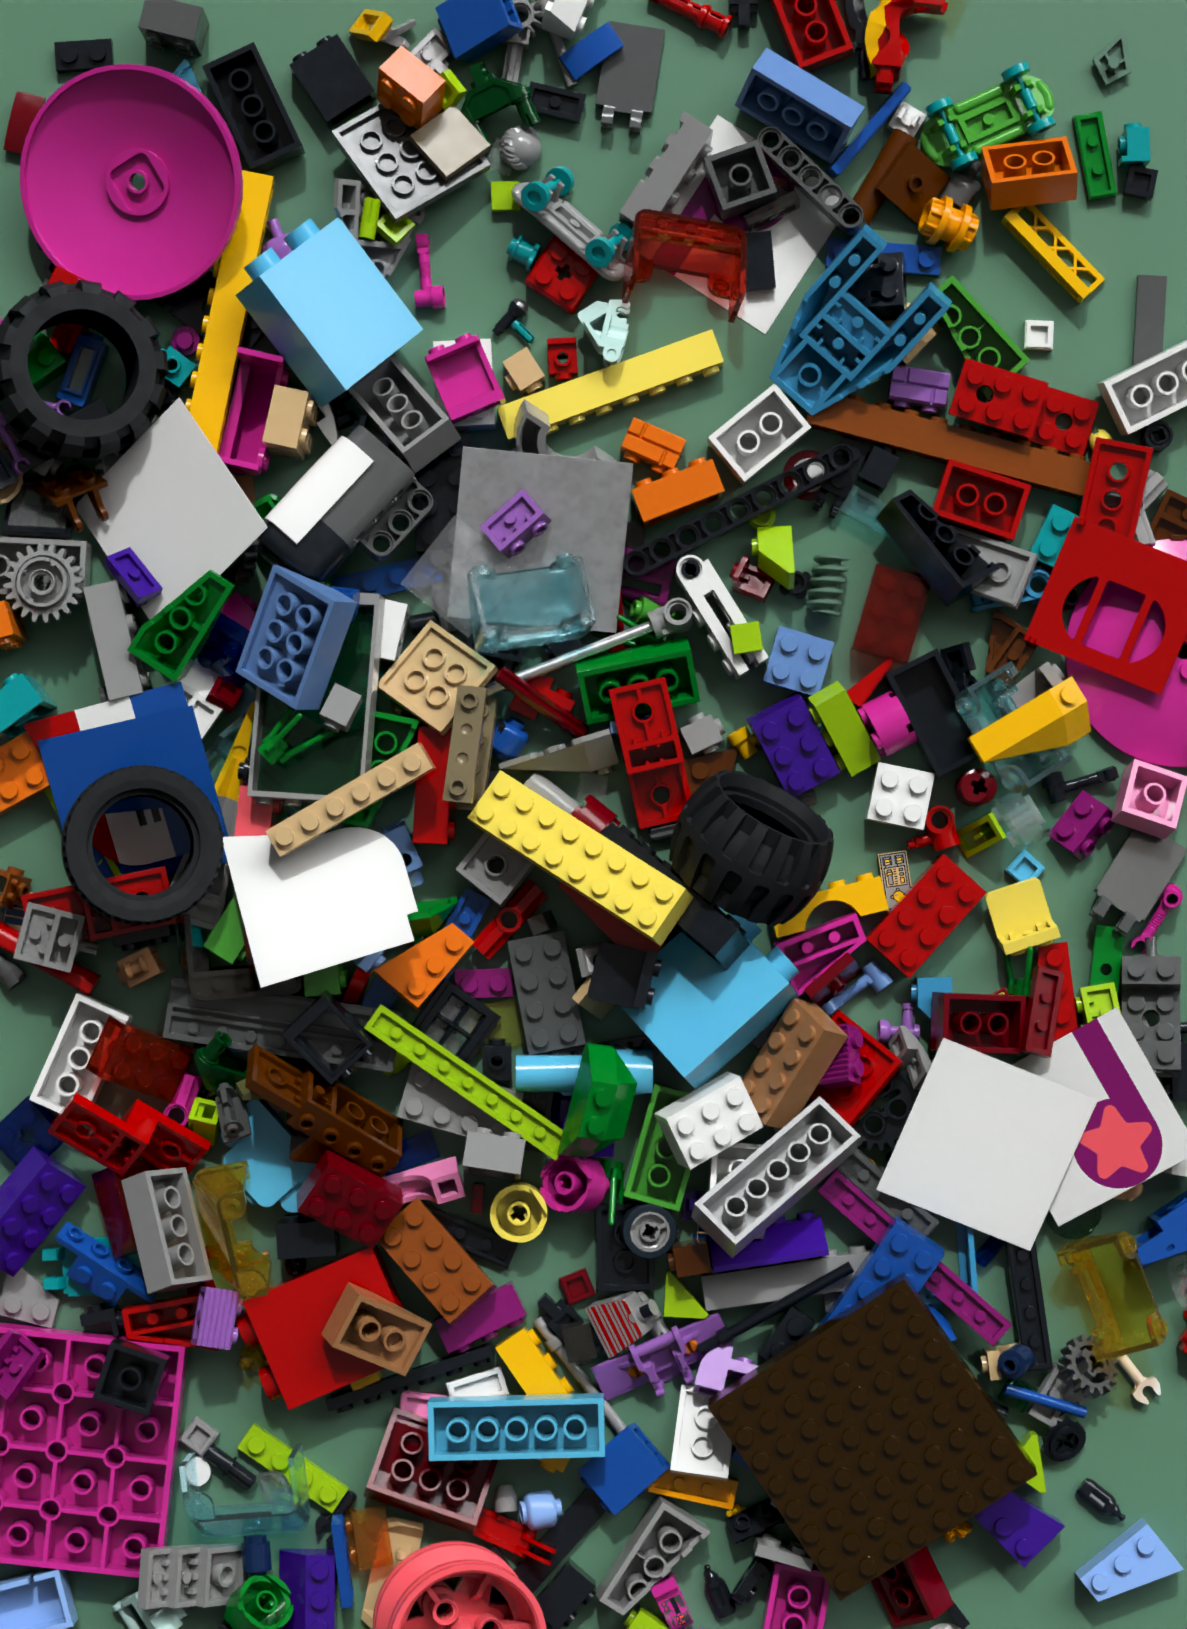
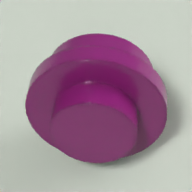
[172,326,201,355]

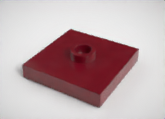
[804,953,862,1008]

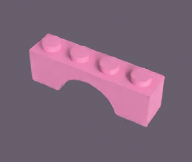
[382,1156,466,1204]

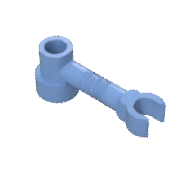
[821,959,895,1016]

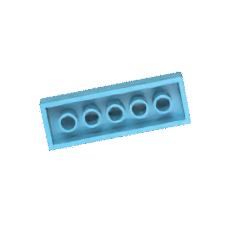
[427,1393,606,1461]

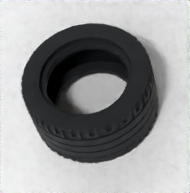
[61,765,224,925]

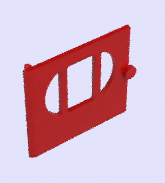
[1023,516,1187,695]

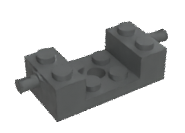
[1122,937,1181,1078]

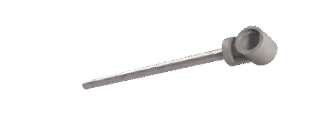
[484,597,694,696]

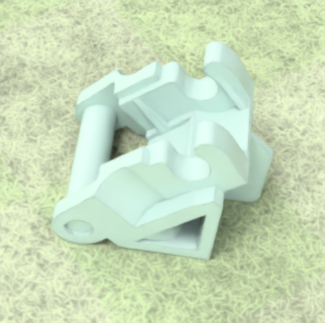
[577,299,630,368]
[112,1591,191,1629]

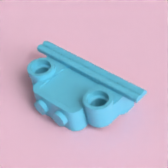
[221,1099,316,1213]

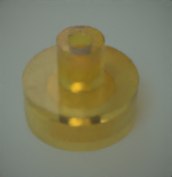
[238,1344,268,1372]

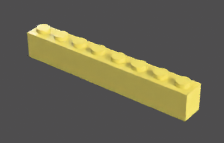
[496,329,724,444]

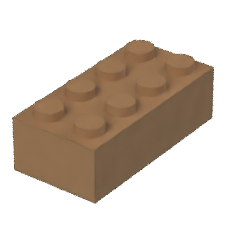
[742,998,848,1129]

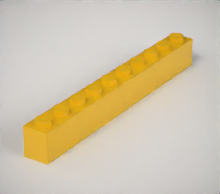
[185,170,275,455]

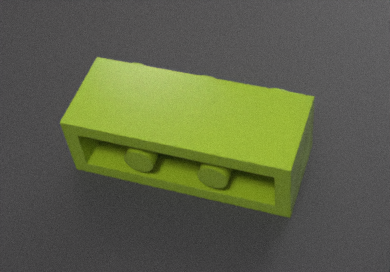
[808,681,881,777]

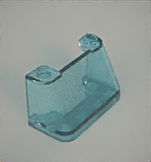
[467,553,596,653]
[955,661,1072,793]

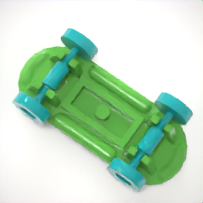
[921,61,1056,172]

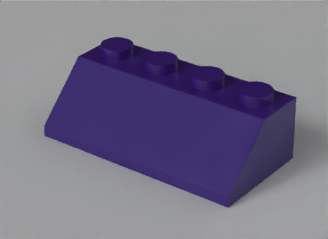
[706,1211,829,1273]
[279,1549,337,1629]

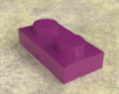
[455,968,513,999]

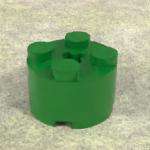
[224,1574,293,1629]

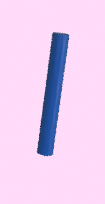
[1002,1383,1087,1418]

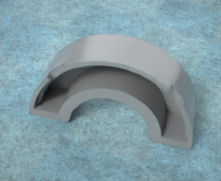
[514,399,617,462]

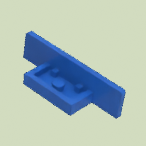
[54,1222,158,1307]

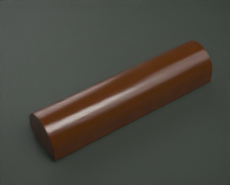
[836,129,918,238]

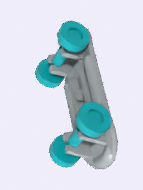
[511,166,638,282]

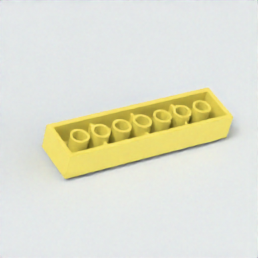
[467,770,694,946]

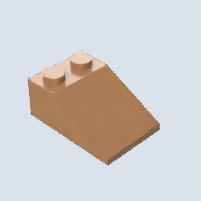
[321,1282,432,1376]

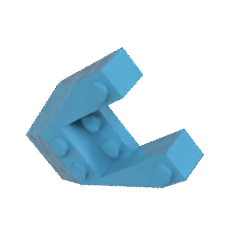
[769,224,952,416]

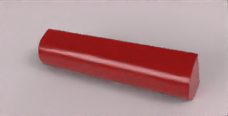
[0,921,101,996]

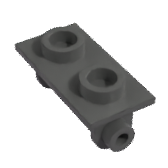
[215,1083,252,1144]

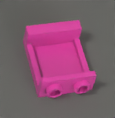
[424,333,506,425]

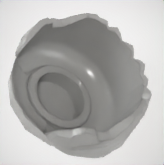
[498,125,542,170]

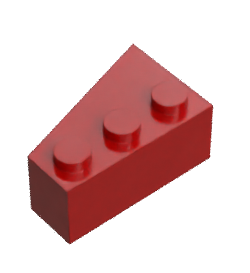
[122,1293,219,1351]

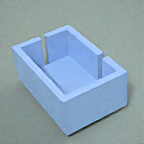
[0,1568,78,1629]

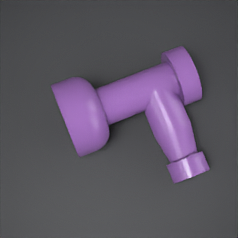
[877,1003,920,1043]

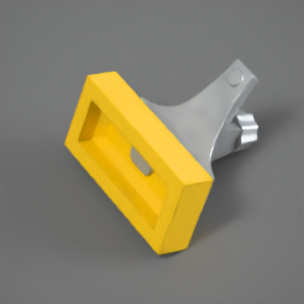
[348,9,416,50]

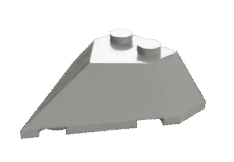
[334,178,425,278]

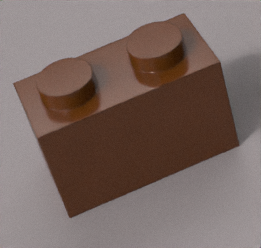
[667,1238,712,1278]

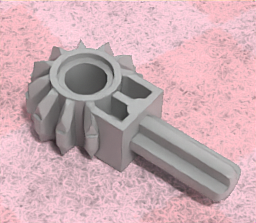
[502,0,544,83]

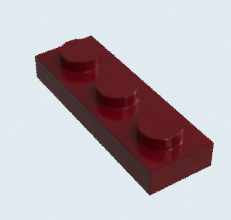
[1020,966,1064,1058]

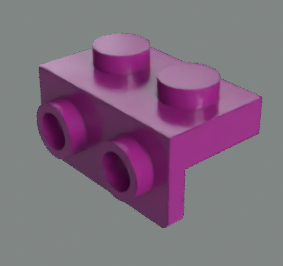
[1047,790,1114,862]
[0,1330,46,1402]

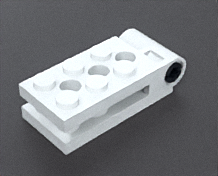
[675,555,769,679]

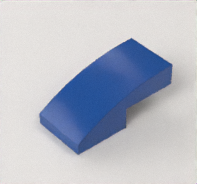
[559,22,624,82]

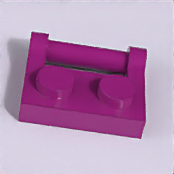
[621,547,676,607]

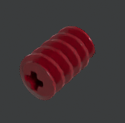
[955,768,997,807]

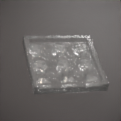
[400,515,522,638]

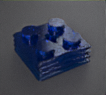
[197,613,250,687]
[0,1096,64,1167]

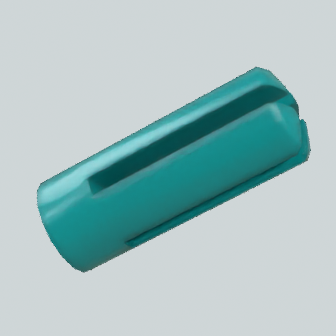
[511,319,535,343]

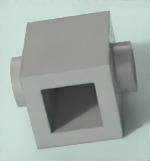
[679,712,725,756]

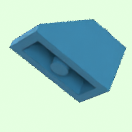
[910,977,952,1021]

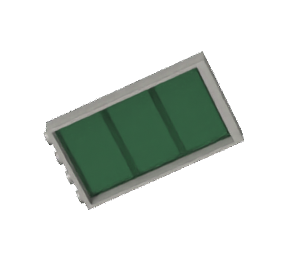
[247,593,385,807]

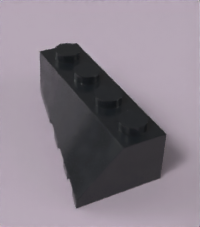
[876,489,1000,607]

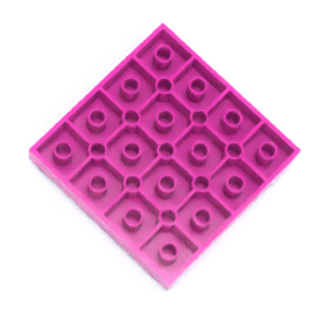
[0,1322,189,1578]

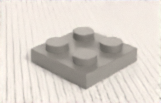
[752,1531,814,1571]

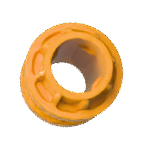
[918,195,979,253]

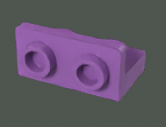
[480,489,551,559]

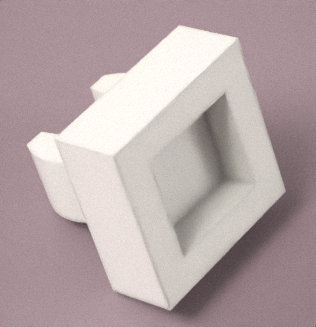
[887,101,927,137]

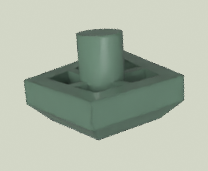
[1092,30,1131,86]

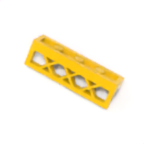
[1001,206,1105,304]

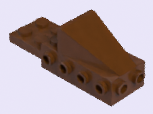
[245,1044,403,1177]

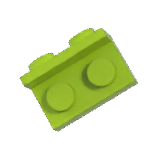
[1074,982,1121,1027]

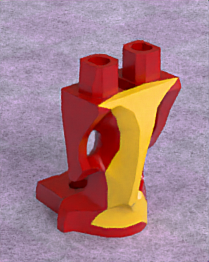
[865,0,948,95]

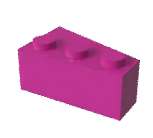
[773,912,866,996]

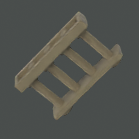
[443,685,499,812]

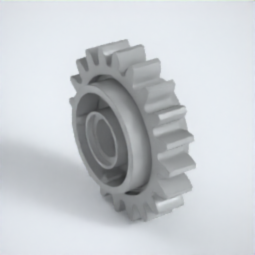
[3,543,85,624]

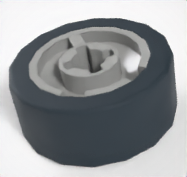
[620,1202,677,1259]

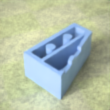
[1075,1518,1184,1602]

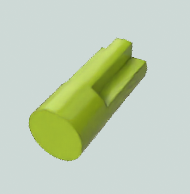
[358,197,381,241]

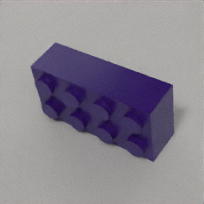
[0,1146,86,1277]

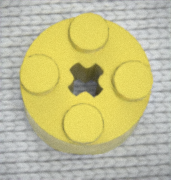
[490,1182,548,1243]

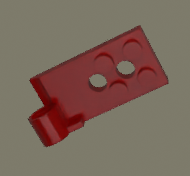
[1079,437,1154,540]

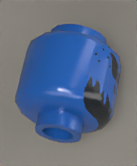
[492,716,529,761]

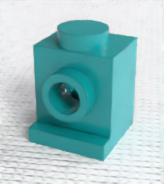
[1117,123,1151,168]
[161,346,198,392]

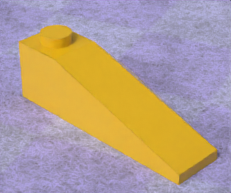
[967,676,1091,763]

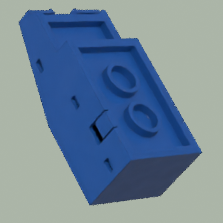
[1127,1190,1187,1269]

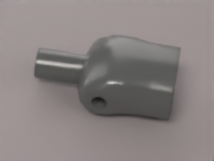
[939,161,981,209]

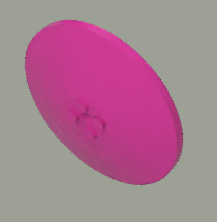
[20,64,243,300]
[1064,539,1187,767]

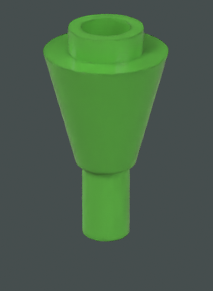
[630,595,683,623]

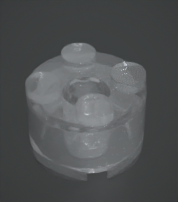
[990,784,1052,851]

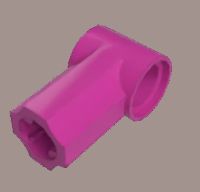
[163,1071,203,1127]

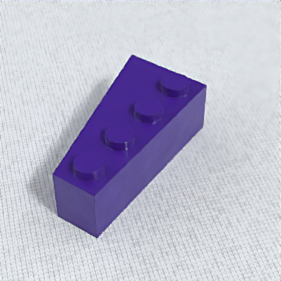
[973,1491,1065,1567]

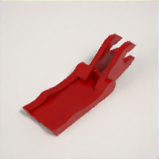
[473,1507,557,1566]

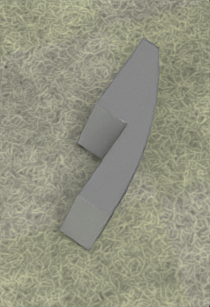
[888,1026,932,1090]

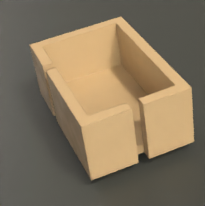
[262,385,320,461]

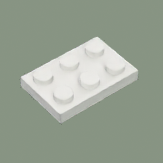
[670,1384,732,1481]

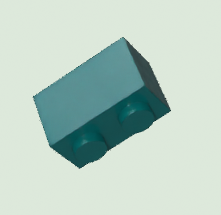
[1028,504,1079,571]

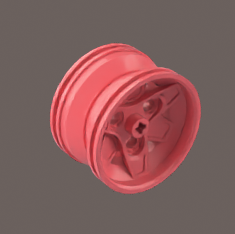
[373,1541,547,1629]

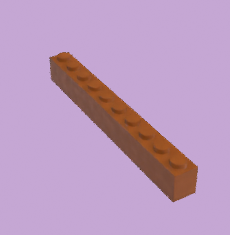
[806,394,1091,500]

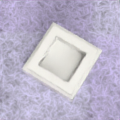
[1023,320,1054,351]

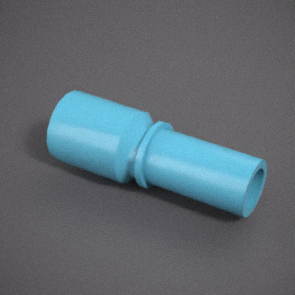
[516,1049,653,1096]

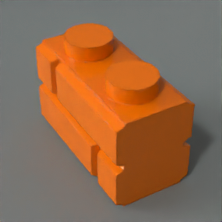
[620,417,686,475]

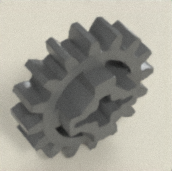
[1058,1334,1119,1399]

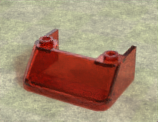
[622,209,747,323]

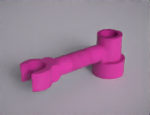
[414,233,446,309]
[1131,883,1183,955]

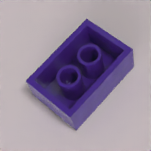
[746,692,841,797]

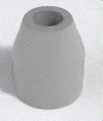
[494,1485,518,1513]

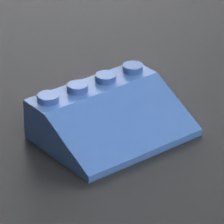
[235,565,358,710]

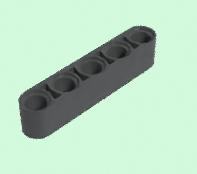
[758,126,866,236]

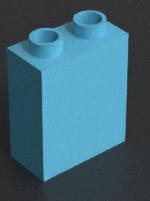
[236,217,423,408]
[622,908,800,1089]

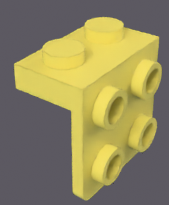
[985,877,1061,956]

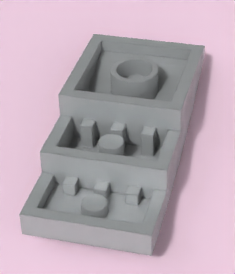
[137,1543,247,1610]

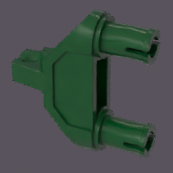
[460,62,542,148]
[194,1031,280,1101]

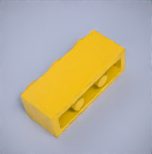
[495,1325,574,1395]

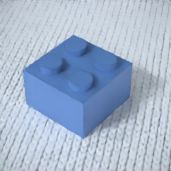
[761,626,835,697]

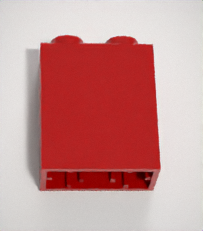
[236,1244,418,1410]

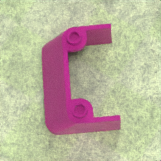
[219,347,290,476]

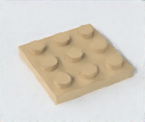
[378,620,498,736]

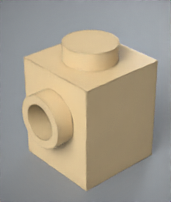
[502,347,545,395]

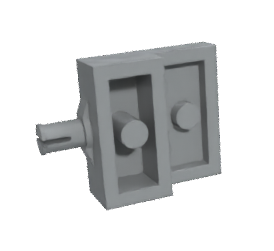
[13,902,99,973]

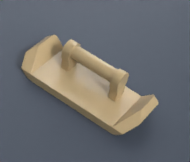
[361,1517,424,1629]

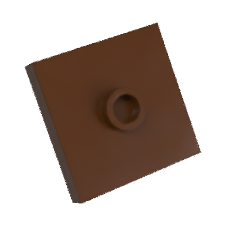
[874,142,950,224]

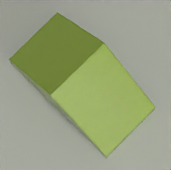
[958,811,1006,858]
[663,1269,709,1319]
[1020,1430,1046,1493]

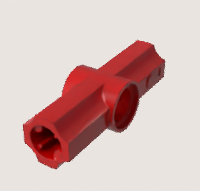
[473,880,548,960]

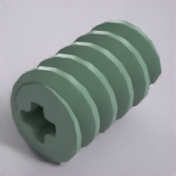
[805,554,849,617]

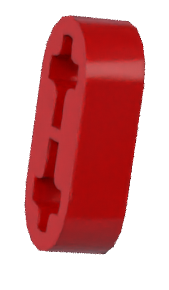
[342,967,371,1005]

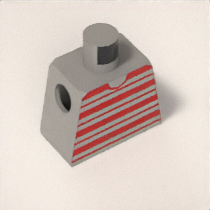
[584,1291,659,1358]

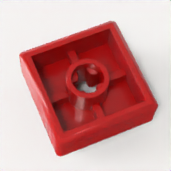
[525,235,599,314]

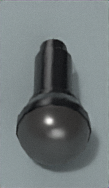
[492,298,528,336]

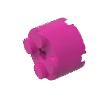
[857,690,918,757]
[540,1155,610,1213]

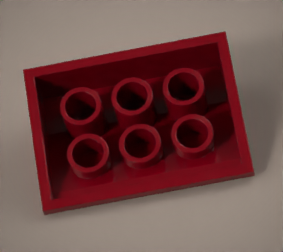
[363,1407,498,1534]

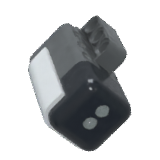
[257,425,433,584]

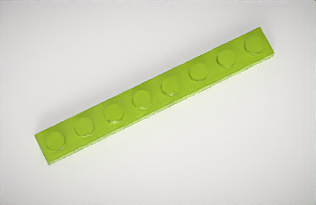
[364,1004,563,1161]

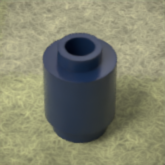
[998,1344,1035,1379]
[241,1533,272,1577]

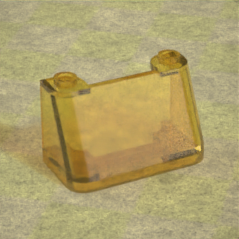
[193,1161,272,1298]
[1055,1231,1168,1362]

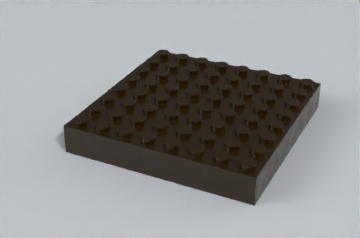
[708,1272,1037,1601]

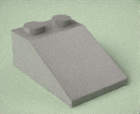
[462,1127,526,1182]

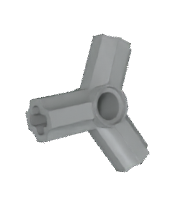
[1104,469,1169,547]

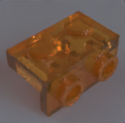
[344,1505,394,1571]

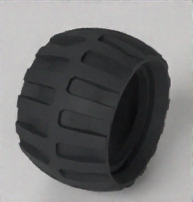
[669,770,834,926]

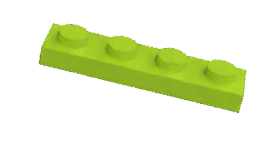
[237,1422,349,1513]

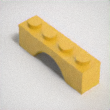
[773,872,889,938]

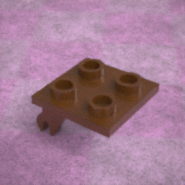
[32,465,109,533]

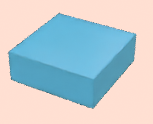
[1004,849,1045,882]

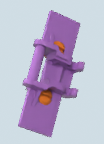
[591,1312,733,1401]

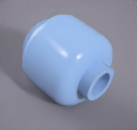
[518,1490,562,1530]

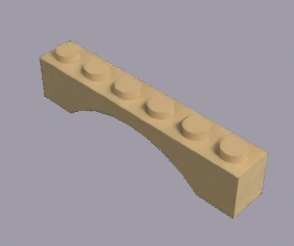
[265,742,436,857]

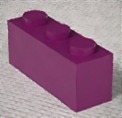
[433,1281,527,1354]

